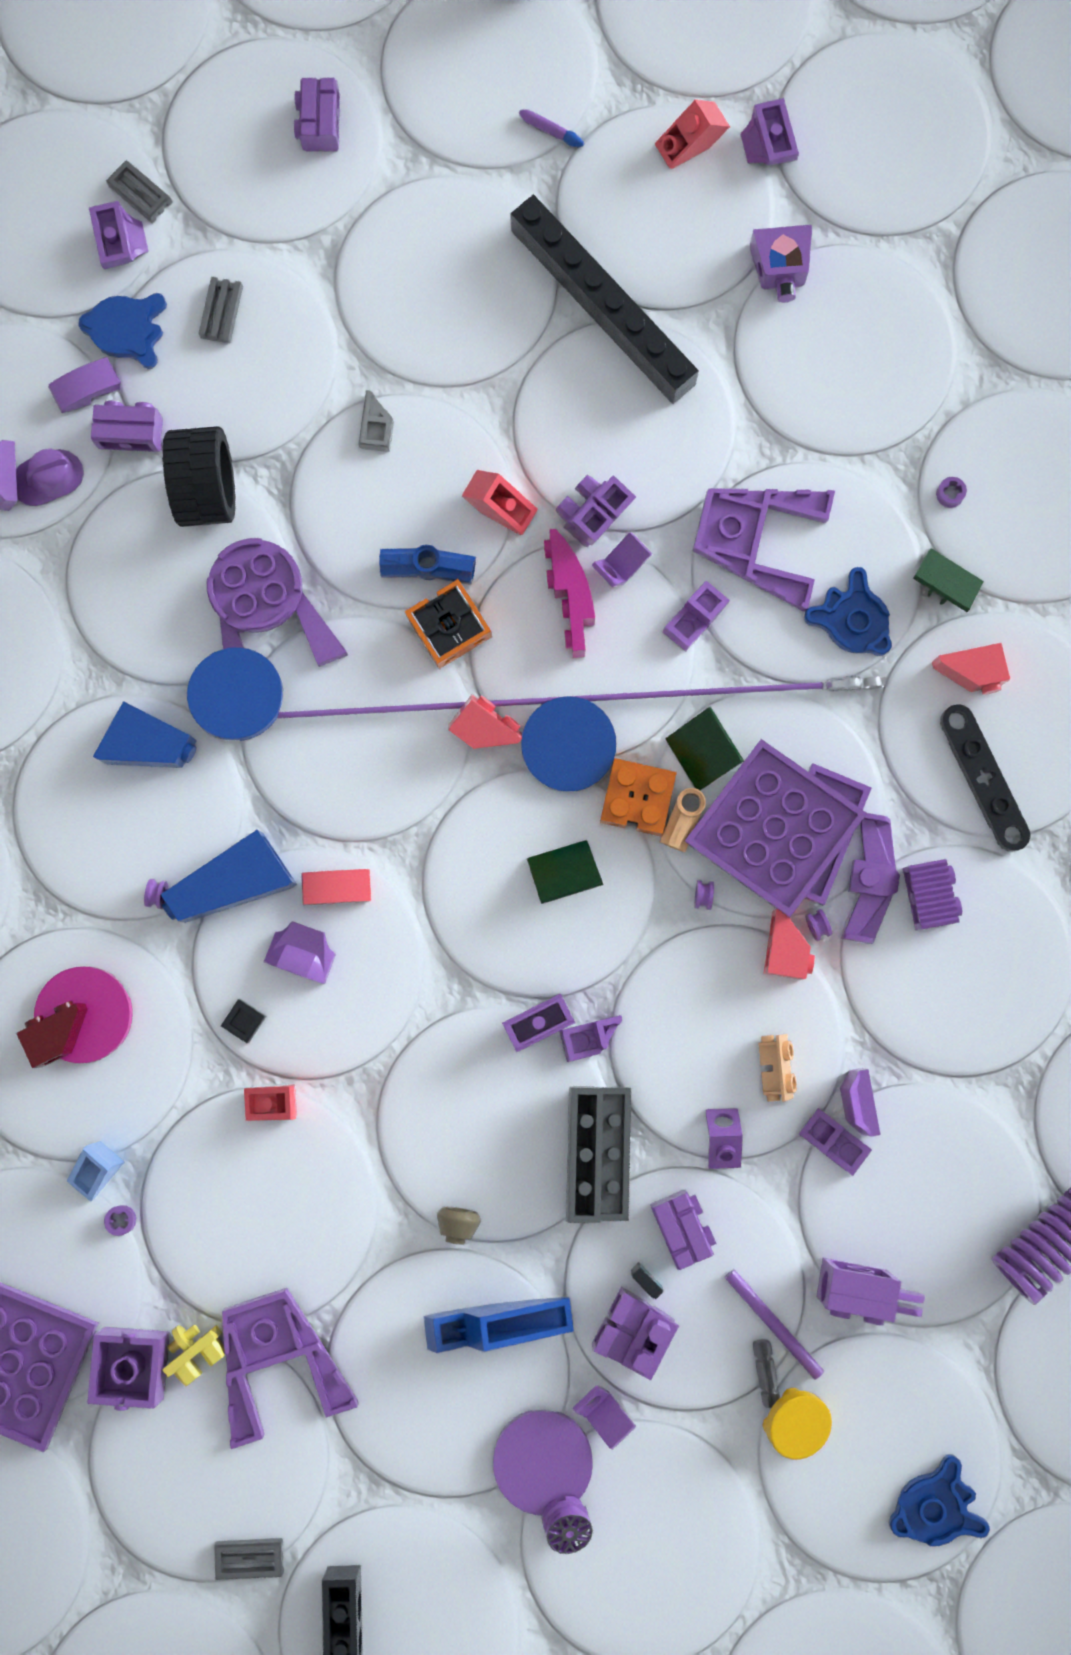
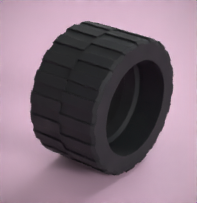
[162,426,236,527]

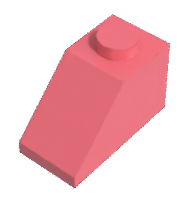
[461,470,538,535]
[932,643,1010,695]
[763,909,815,980]

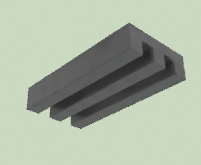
[106,160,173,224]
[198,276,243,343]
[214,1538,284,1580]

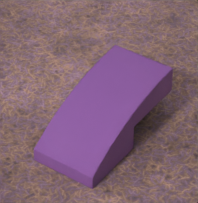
[48,357,121,413]
[662,581,730,652]
[799,1108,872,1176]

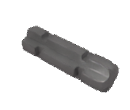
[753,1339,780,1408]

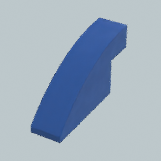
[424,1297,574,1353]

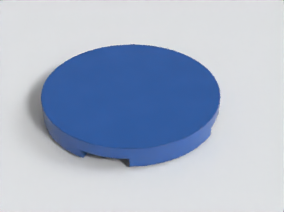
[187,647,284,741]
[521,696,616,791]

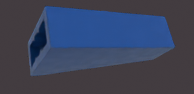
[160,829,298,923]

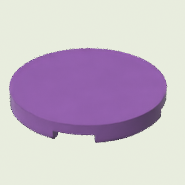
[207,538,302,633]
[493,1410,593,1515]

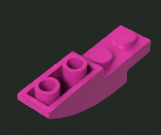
[544,528,595,658]

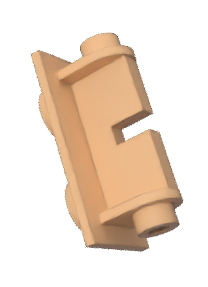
[758,1034,797,1102]

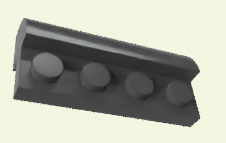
[566,1086,631,1223]

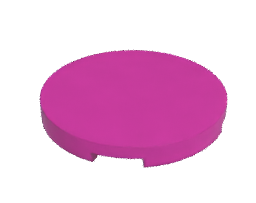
[34,966,133,1063]

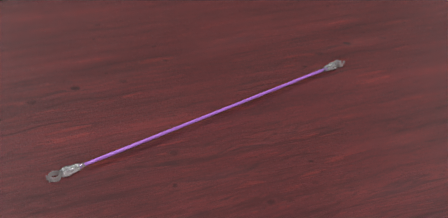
[277,675,886,719]

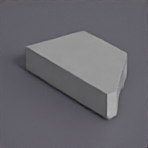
[358,390,394,452]

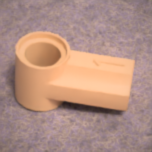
[659,788,706,853]

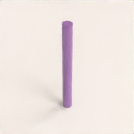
[725,1269,824,1380]

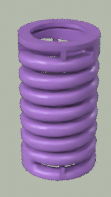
[991,1187,1071,1305]

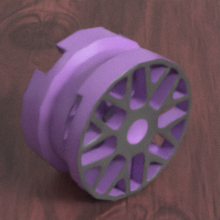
[541,1496,593,1554]

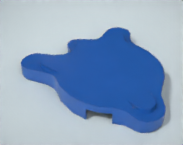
[78,293,167,369]
[804,567,892,656]
[889,1454,990,1546]

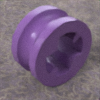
[936,477,967,508]
[144,879,168,909]
[694,880,714,910]
[805,909,832,941]
[104,1205,136,1236]

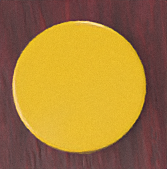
[763,1388,832,1460]

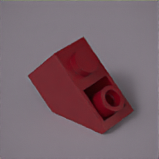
[16,1001,88,1069]

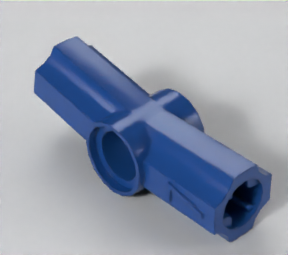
[379,544,476,585]

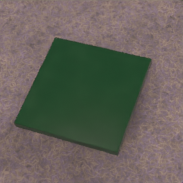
[913,548,984,612]
[665,706,744,791]
[527,840,603,904]

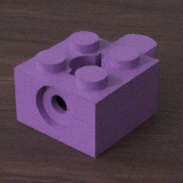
[816,1258,925,1325]

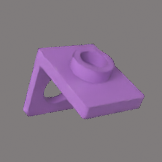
[592,532,652,587]
[706,1108,743,1169]
[572,1385,636,1449]

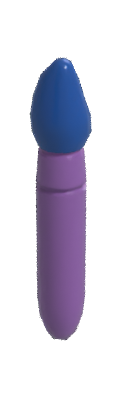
[519,109,584,148]

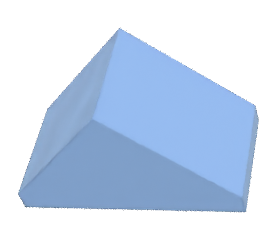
[67,1141,124,1202]

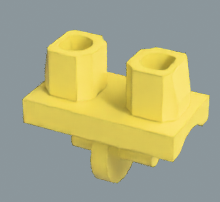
[162,1325,225,1386]

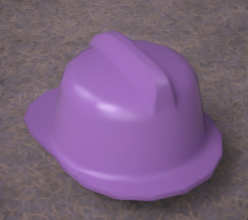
[16,448,84,506]

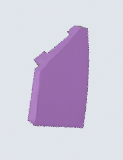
[559,1015,622,1062]

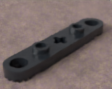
[940,704,1030,852]

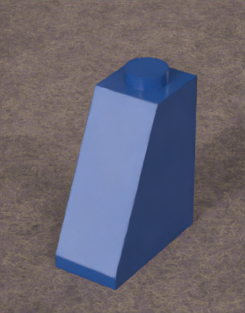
[93,701,197,768]

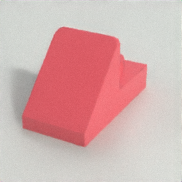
[244,1084,297,1121]

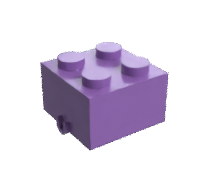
[87,1327,170,1411]

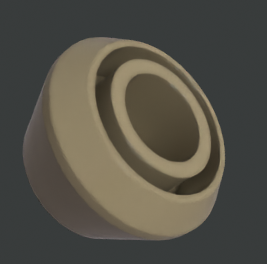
[437,1207,481,1245]

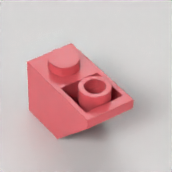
[655,99,730,169]
[448,694,522,749]

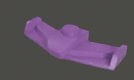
[841,813,900,944]

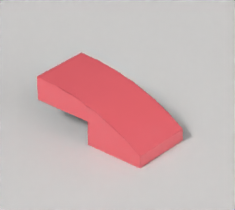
[301,869,371,905]

